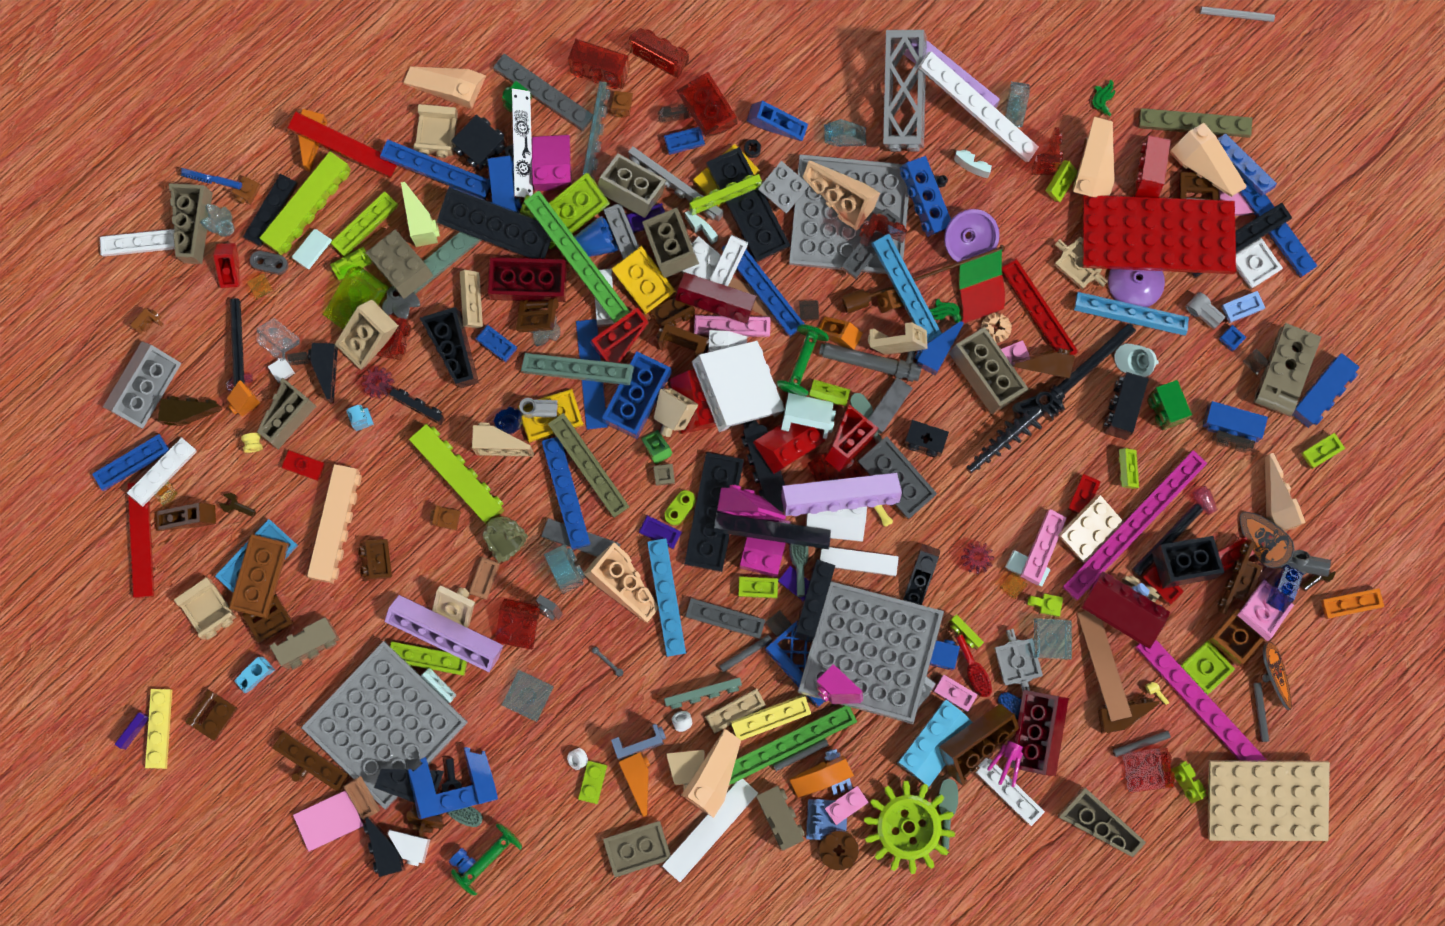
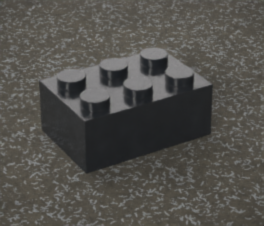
[1103,372,1149,440]
[1152,536,1224,589]

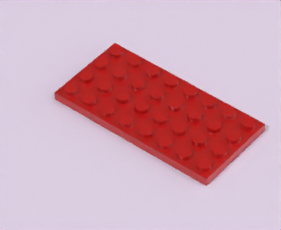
[1082,195,1236,274]

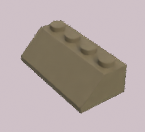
[949,327,1028,414]

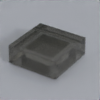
[799,300,819,321]
[1243,349,1269,375]
[287,352,310,366]
[765,610,792,638]

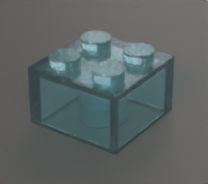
[544,544,585,594]

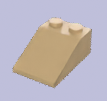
[335,300,398,370]
[472,423,534,457]

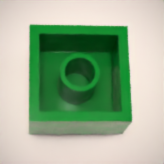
[1148,380,1192,430]

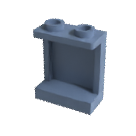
[611,724,666,760]

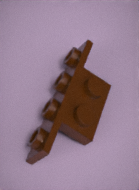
[1217,540,1263,614]

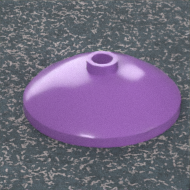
[944,209,999,262]
[1108,269,1165,307]

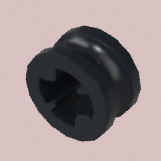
[744,139,761,158]

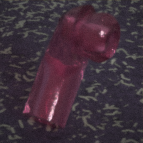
[226,373,253,392]

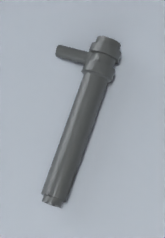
[819,343,922,382]

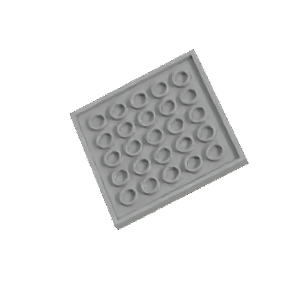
[789,155,909,274]
[798,582,944,724]
[301,641,468,809]

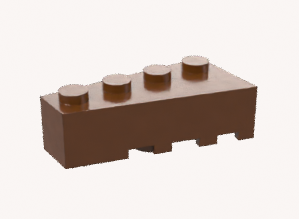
[939,704,1019,786]

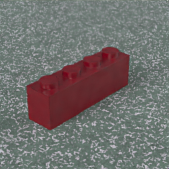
[675,272,756,324]

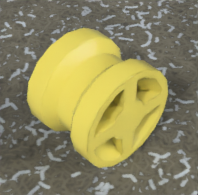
[241,433,263,453]

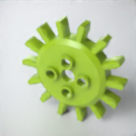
[864,781,955,874]

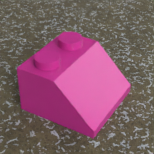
[817,664,863,704]

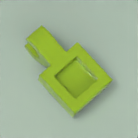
[1027,594,1063,617]

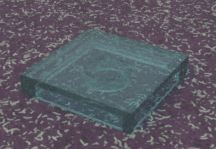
[1034,618,1072,660]
[502,670,554,722]

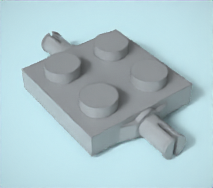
[994,629,1043,691]

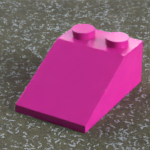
[532,135,572,191]
[717,485,786,520]
[740,519,791,578]

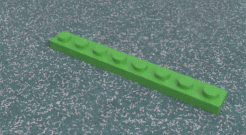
[524,191,630,323]
[729,706,857,785]

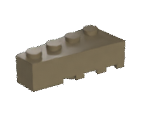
[169,184,213,264]
[1057,786,1146,857]

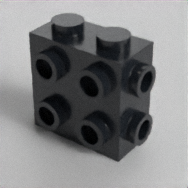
[451,114,506,171]

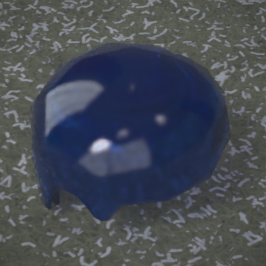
[493,406,523,434]

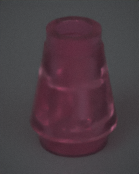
[1192,485,1218,515]

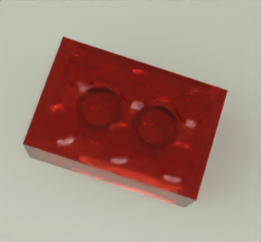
[568,39,630,89]

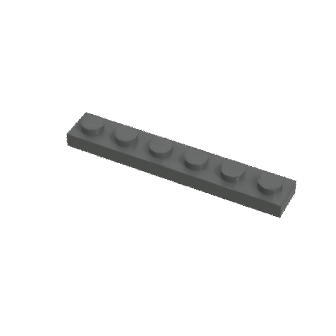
[493,54,594,131]

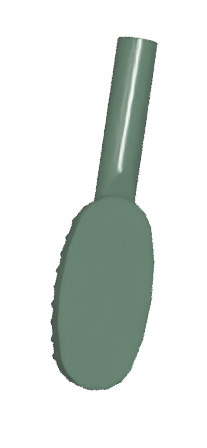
[850,393,883,444]
[789,544,809,597]
[939,779,958,849]
[447,806,483,827]

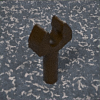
[219,493,256,517]
[1301,571,1336,592]

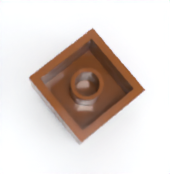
[1208,609,1264,666]

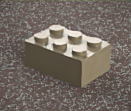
[598,153,666,218]
[642,208,699,278]
[365,229,433,299]

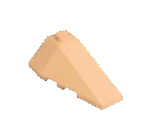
[403,67,486,109]
[1072,117,1114,197]
[1170,123,1247,197]
[803,161,880,230]
[1265,453,1305,531]
[583,543,659,623]
[681,729,741,818]

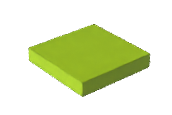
[1180,640,1235,695]

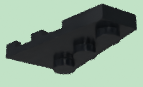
[374,769,444,803]

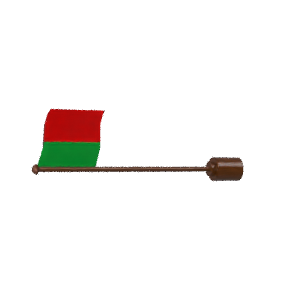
[841,245,1005,323]

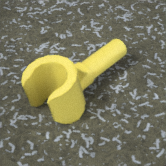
[1145,682,1169,705]

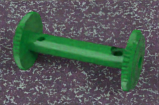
[777,324,829,396]
[451,823,522,896]

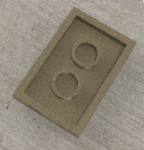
[603,821,671,877]

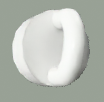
[672,711,692,732]
[567,748,588,770]

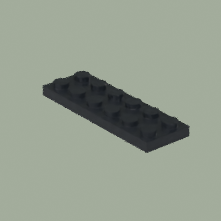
[706,147,790,263]
[436,186,551,259]
[684,452,744,572]

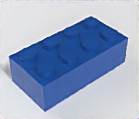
[602,351,671,439]

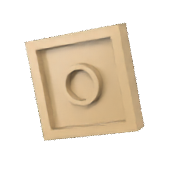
[432,585,475,628]

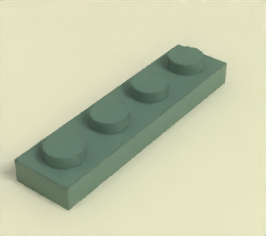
[664,677,742,710]

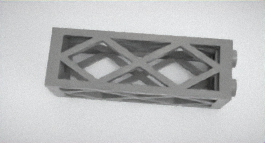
[883,30,927,152]

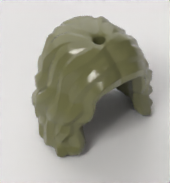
[483,516,528,563]

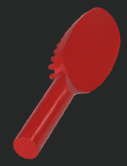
[955,634,992,697]

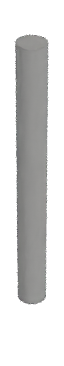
[1200,6,1275,22]

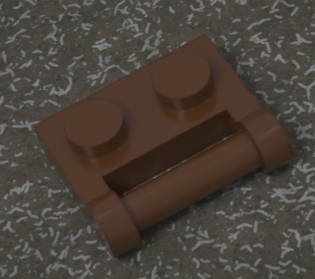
[1179,172,1218,200]
[516,298,559,333]
[242,594,294,644]
[186,689,238,741]

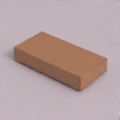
[469,557,500,600]
[343,776,380,820]

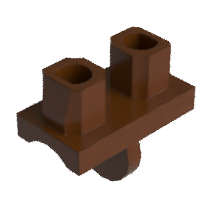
[406,803,444,838]

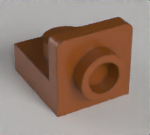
[611,91,633,118]
[230,176,261,205]
[877,289,904,313]
[130,308,163,334]
[430,505,461,531]

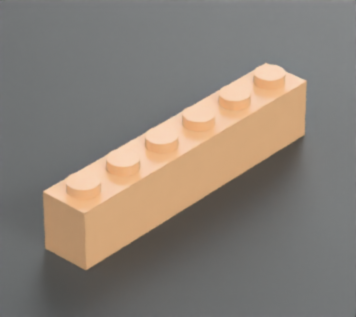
[307,464,362,584]

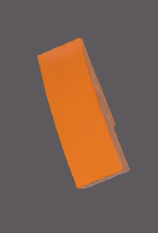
[789,755,854,797]

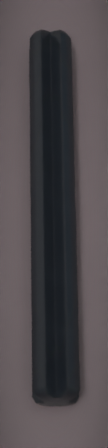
[229,298,245,387]
[1132,503,1203,576]

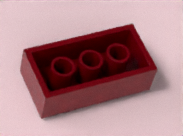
[488,257,567,302]

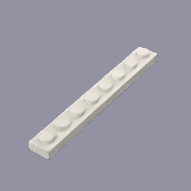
[918,52,1039,162]

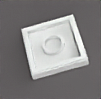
[1236,238,1283,289]

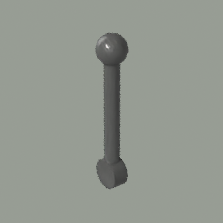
[591,646,624,677]

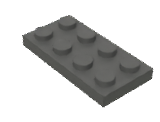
[857,436,937,519]

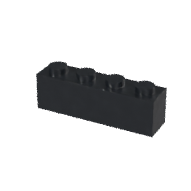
[793,559,836,643]

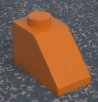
[818,316,863,350]
[227,380,260,417]

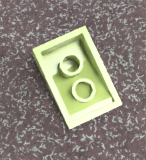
[401,182,440,247]

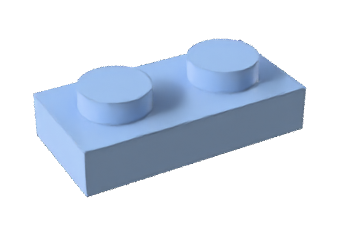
[1221,291,1265,323]

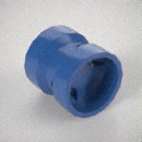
[449,848,476,876]

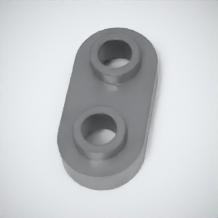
[250,251,289,275]

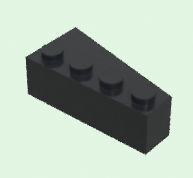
[419,307,479,388]

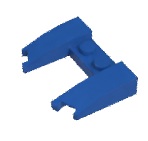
[408,747,498,819]

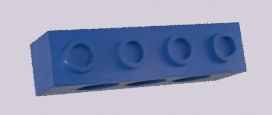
[899,156,951,237]

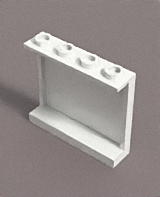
[692,341,785,432]

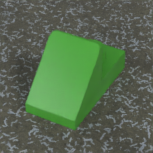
[641,430,672,464]

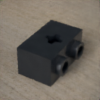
[904,420,949,458]

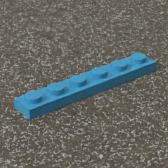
[871,234,942,342]
[1074,292,1189,336]
[647,539,686,657]

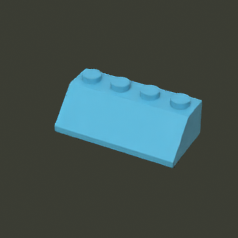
[897,700,973,787]

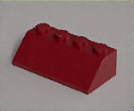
[1081,571,1170,649]
[1010,690,1069,776]

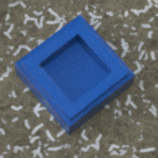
[1218,325,1246,352]

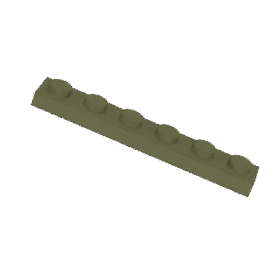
[1139,108,1252,138]
[548,413,630,518]

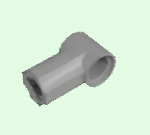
[1185,292,1225,330]
[519,398,557,418]

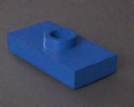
[664,126,705,155]
[476,324,518,363]

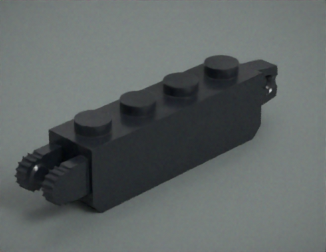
[741,420,786,514]

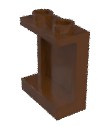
[657,323,709,358]

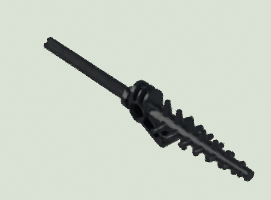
[966,323,1136,474]

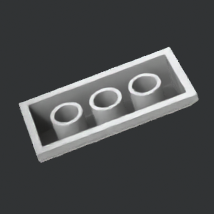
[103,342,181,429]

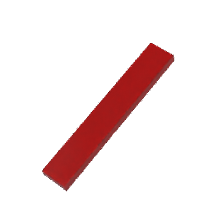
[287,111,397,179]
[1002,258,1079,355]
[128,483,154,598]

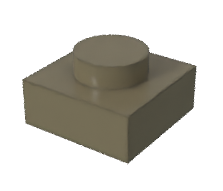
[654,464,675,486]

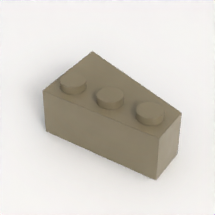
[257,377,317,450]
[270,617,340,670]
[756,786,805,851]

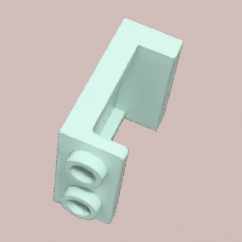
[781,393,836,439]

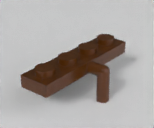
[272,731,349,791]

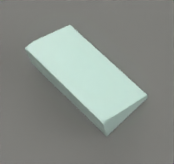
[292,229,332,269]
[421,668,456,703]

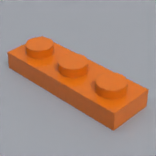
[1321,588,1384,619]

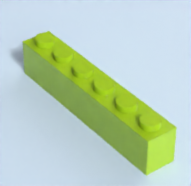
[260,152,351,255]
[409,424,504,524]

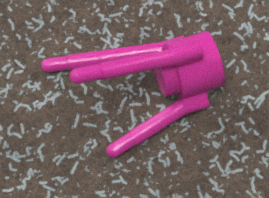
[987,741,1023,787]

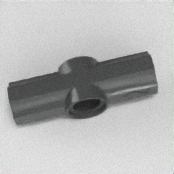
[1280,550,1331,577]

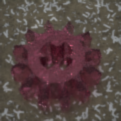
[361,366,395,399]
[961,541,994,575]

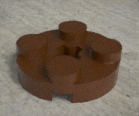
[819,829,859,870]

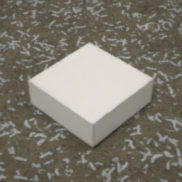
[268,357,295,383]

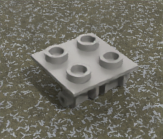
[758,161,810,214]

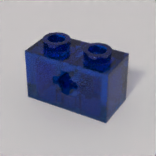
[1266,564,1304,613]

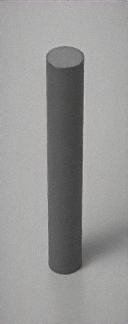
[720,635,772,672]
[1253,683,1269,742]
[1113,731,1171,757]
[773,738,828,772]

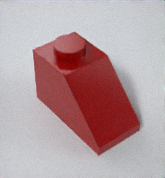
[213,243,240,288]

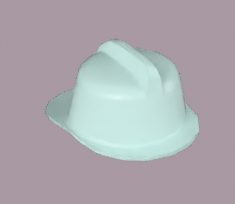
[1115,344,1159,377]

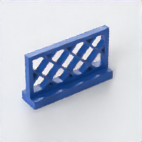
[765,621,825,708]

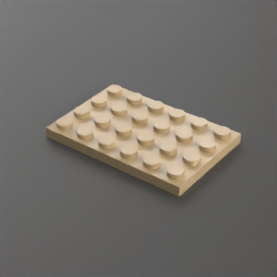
[1208,760,1330,841]

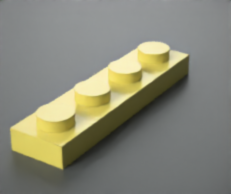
[145,689,172,769]
[731,694,811,740]

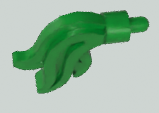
[1093,80,1115,116]
[929,299,962,323]

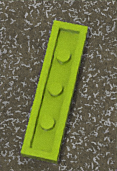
[689,174,762,216]
[331,191,398,257]
[390,642,467,676]

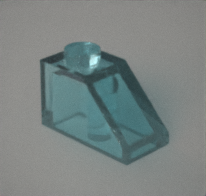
[1005,81,1030,127]
[824,119,866,147]

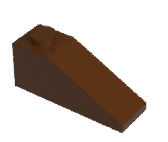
[1011,348,1075,378]
[155,503,216,531]

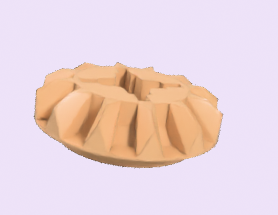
[981,313,1012,343]

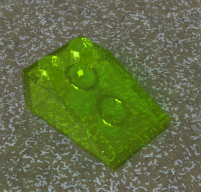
[323,266,389,330]

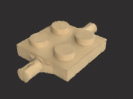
[1054,237,1108,290]

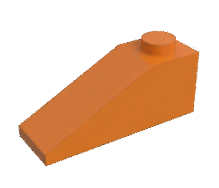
[298,109,327,172]
[619,752,650,817]

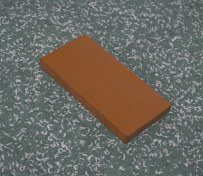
[229,534,289,619]

